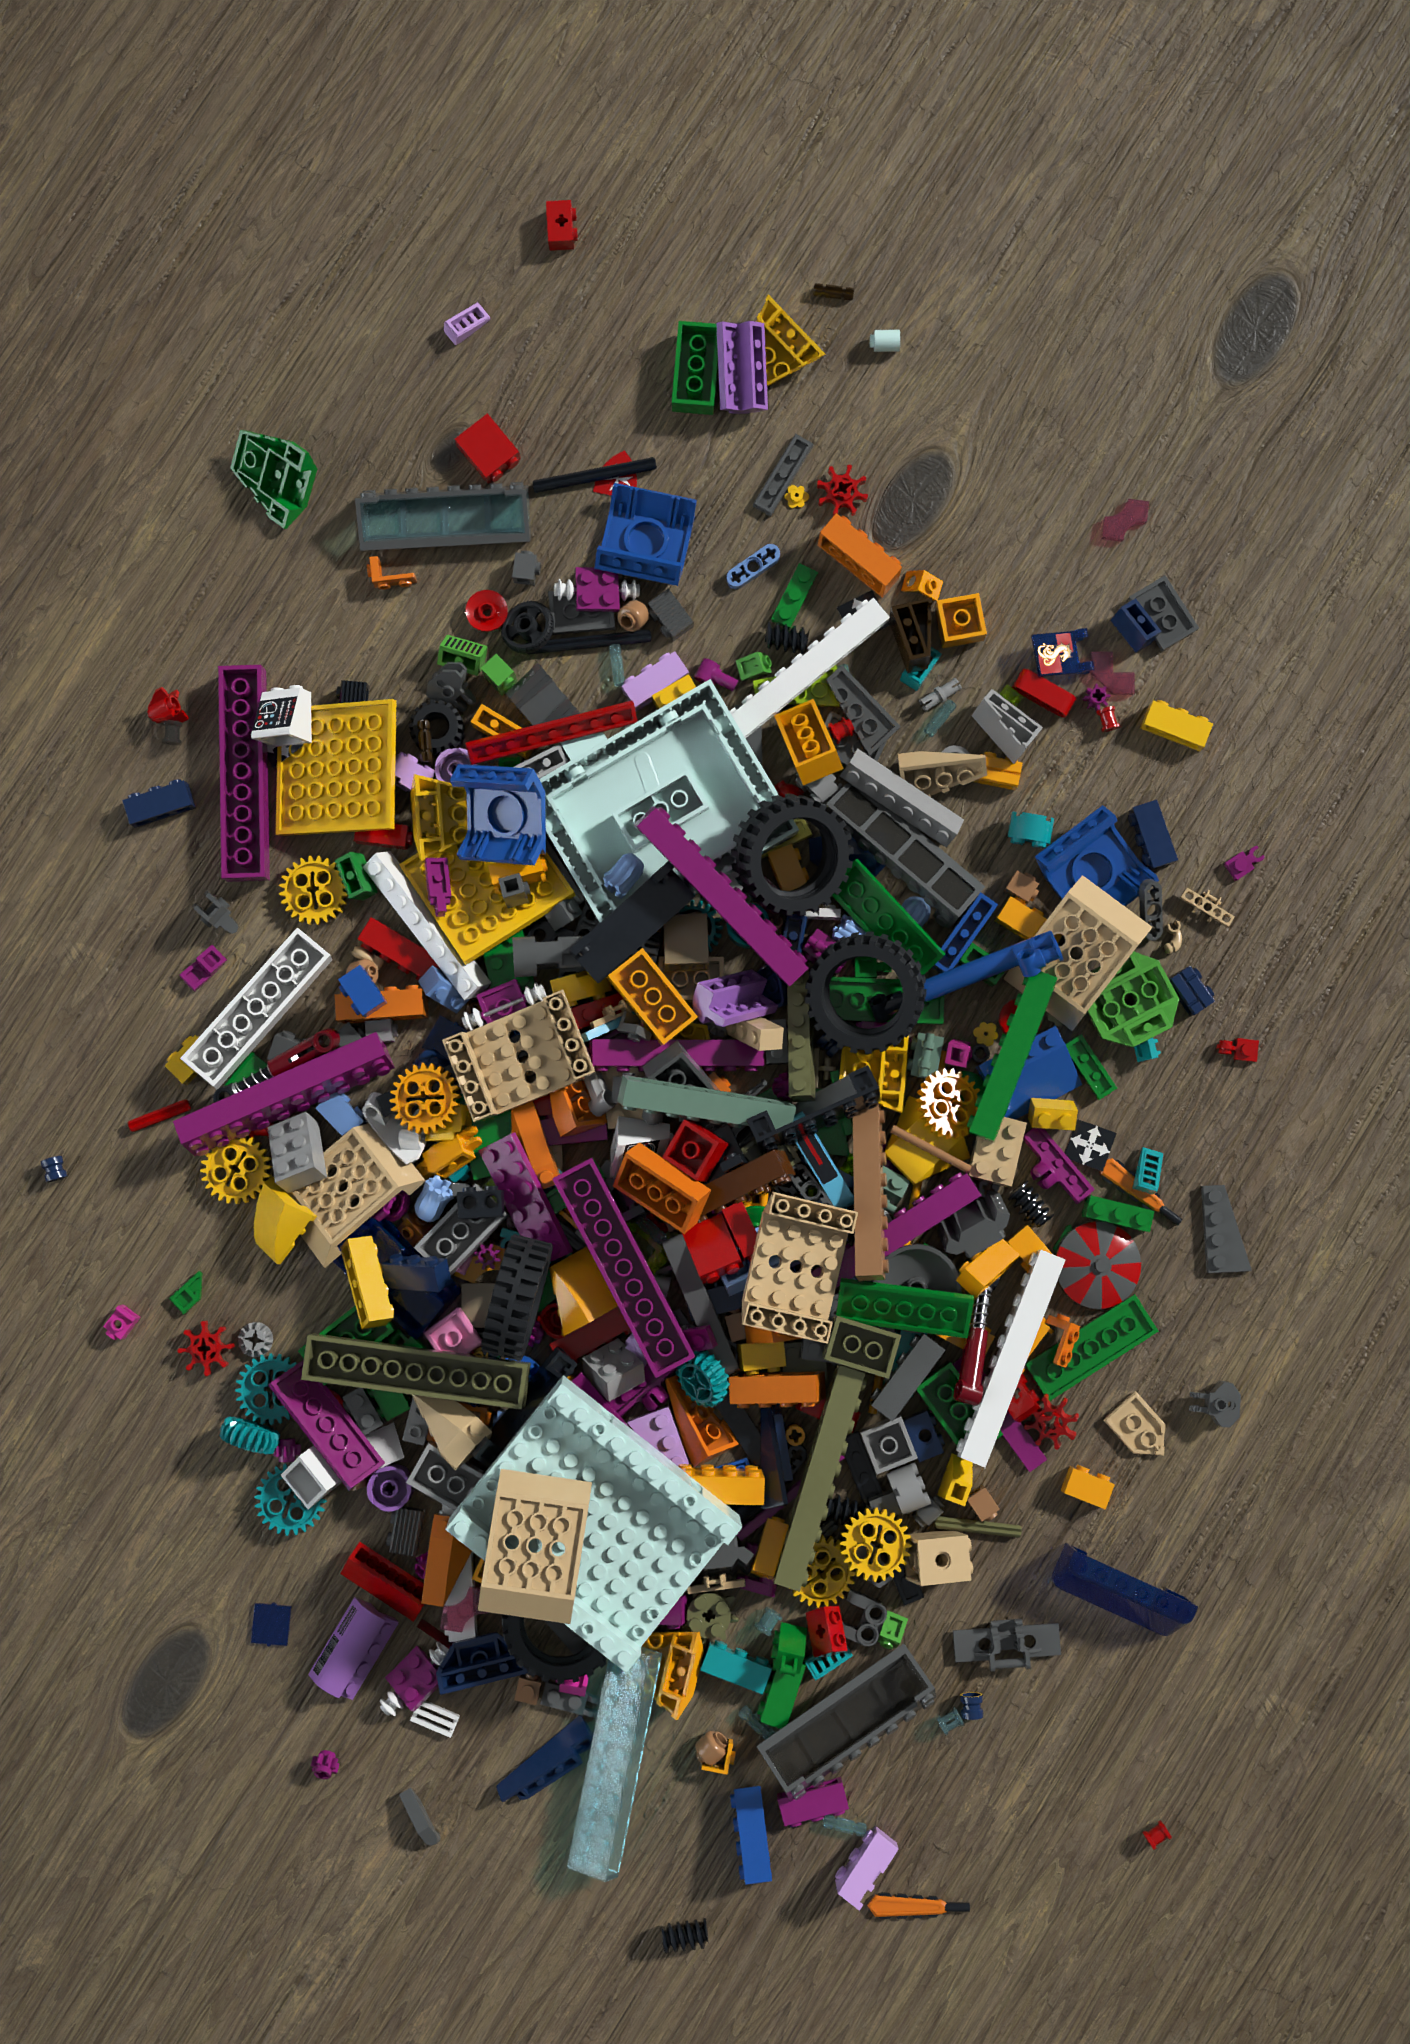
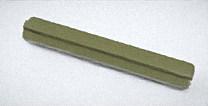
[934,1516,1022,1538]

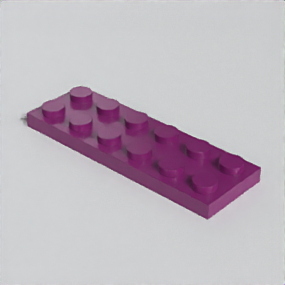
[478,1132,573,1262]
[269,1360,385,1491]

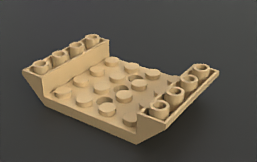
[1003,875,1153,1031]
[442,990,595,1122]
[284,1123,426,1268]
[742,1192,858,1344]
[478,1469,592,1624]

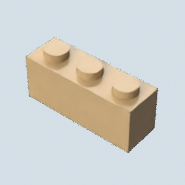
[726,1017,784,1051]

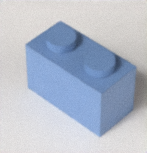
[419,965,470,1013]
[316,1092,367,1136]

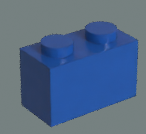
[338,965,387,1018]

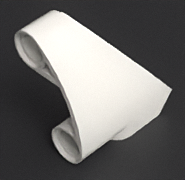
[362,1092,427,1164]

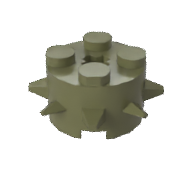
[682,1584,739,1644]

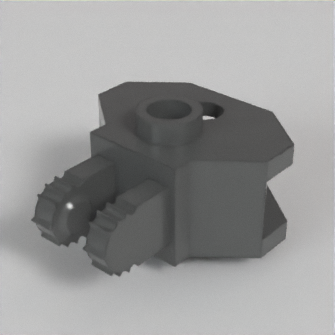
[426,662,476,712]
[193,891,239,934]
[1189,1381,1241,1427]

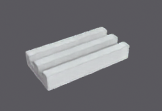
[410,1700,460,1738]

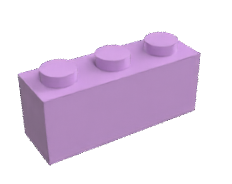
[622,651,689,712]

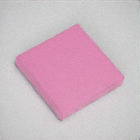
[424,1307,482,1354]

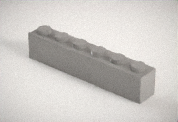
[840,748,964,847]

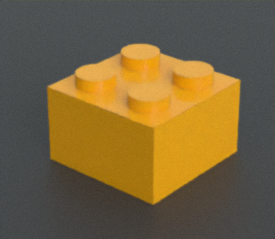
[934,593,987,648]

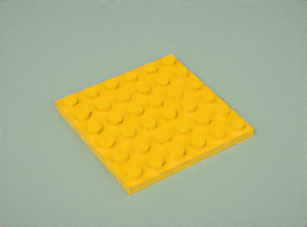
[276,699,396,836]
[399,843,576,965]

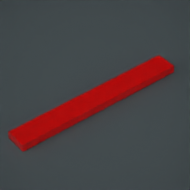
[465,700,638,765]

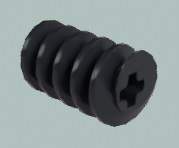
[765,621,810,655]
[1008,1180,1054,1228]
[826,1494,866,1526]
[661,1918,709,1954]

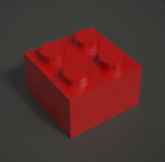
[662,1119,728,1182]

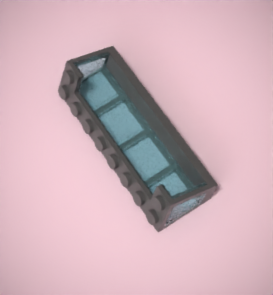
[355,482,531,551]

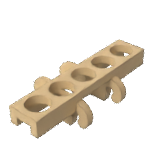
[1180,888,1235,927]
[590,1000,633,1029]
[687,1573,746,1594]

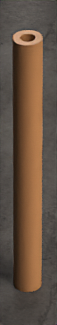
[890,1125,971,1173]

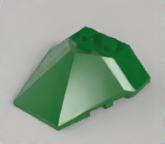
[230,430,318,529]

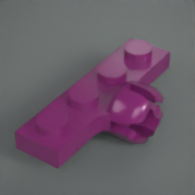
[1023,1128,1095,1204]
[606,1364,677,1417]

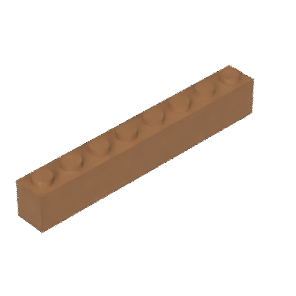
[853,1103,889,1281]

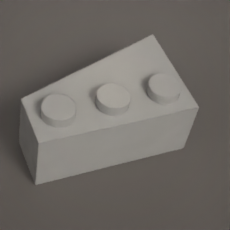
[971,689,1043,764]

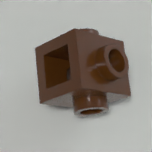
[397,1211,435,1248]

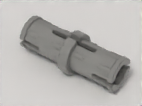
[919,678,962,712]

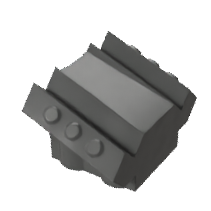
[506,663,580,748]
[936,1190,1010,1258]
[699,1535,754,1578]

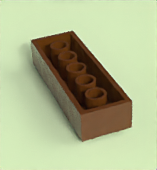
[665,1150,796,1234]

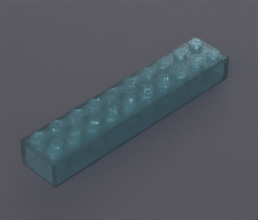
[567,1647,662,1882]

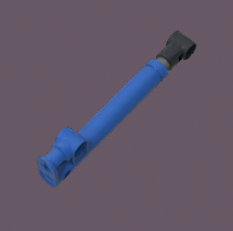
[868,930,1064,1023]

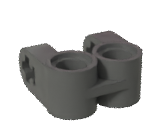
[842,1589,887,1646]

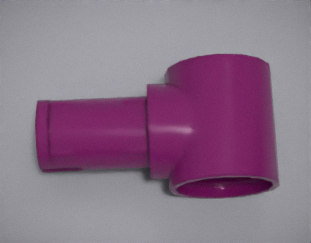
[694,658,738,692]

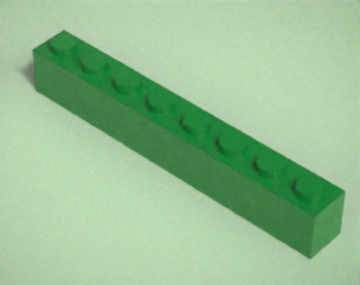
[967,971,1058,1143]

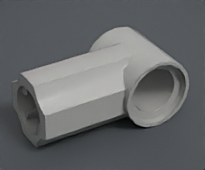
[583,1072,617,1117]

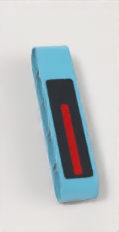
[793,1111,854,1209]

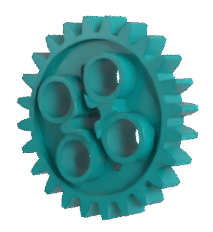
[235,1353,298,1425]
[254,1463,327,1536]

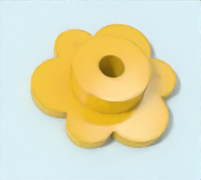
[785,485,809,508]
[973,1022,998,1046]

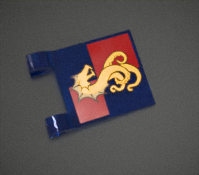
[1031,628,1094,677]

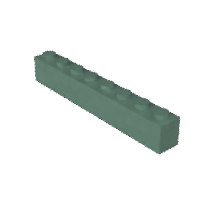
[617,1075,796,1129]

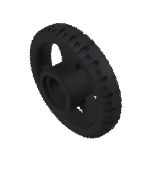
[501,601,554,654]

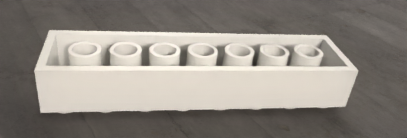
[180,928,332,1090]

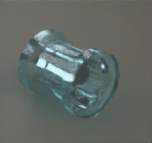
[754,1606,783,1637]
[936,1707,965,1736]

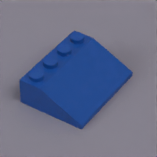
[976,1026,1082,1120]

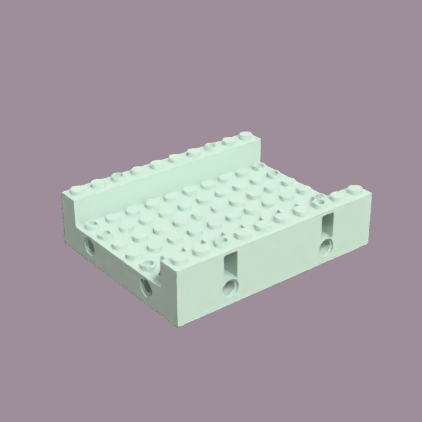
[539,679,799,923]
[445,1375,742,1673]

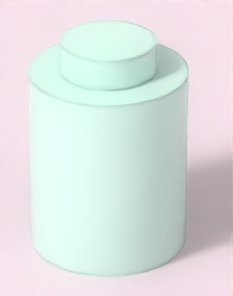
[869,330,900,352]

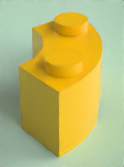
[550,971,612,1007]

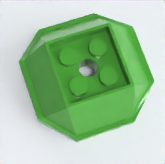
[1087,951,1179,1048]

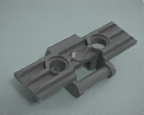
[953,1619,1061,1672]

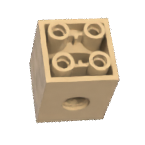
[904,1530,973,1586]

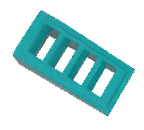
[900,647,942,691]
[1132,1147,1163,1195]
[804,1646,853,1681]

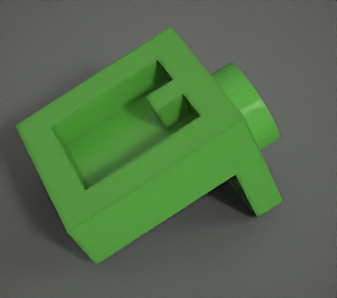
[736,652,772,681]
[877,1611,908,1649]

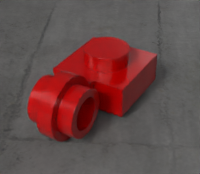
[1216,1038,1259,1062]

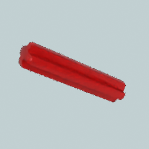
[128,1099,191,1132]

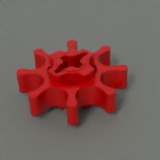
[816,465,868,516]
[177,1320,235,1376]
[1024,1394,1079,1450]

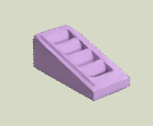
[444,302,490,345]

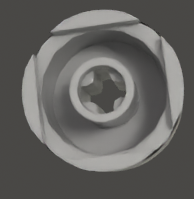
[795,773,843,805]
[886,1462,931,1515]

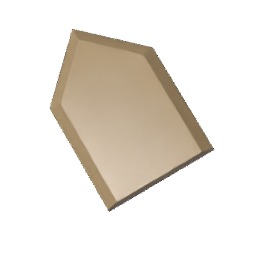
[1103,1391,1166,1456]

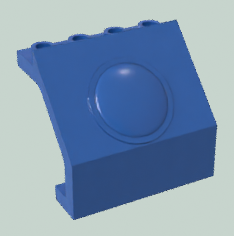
[594,483,697,586]
[450,764,546,866]
[1035,805,1159,906]

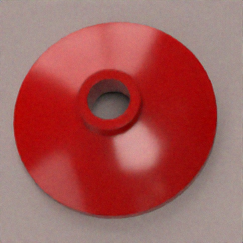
[465,590,508,632]

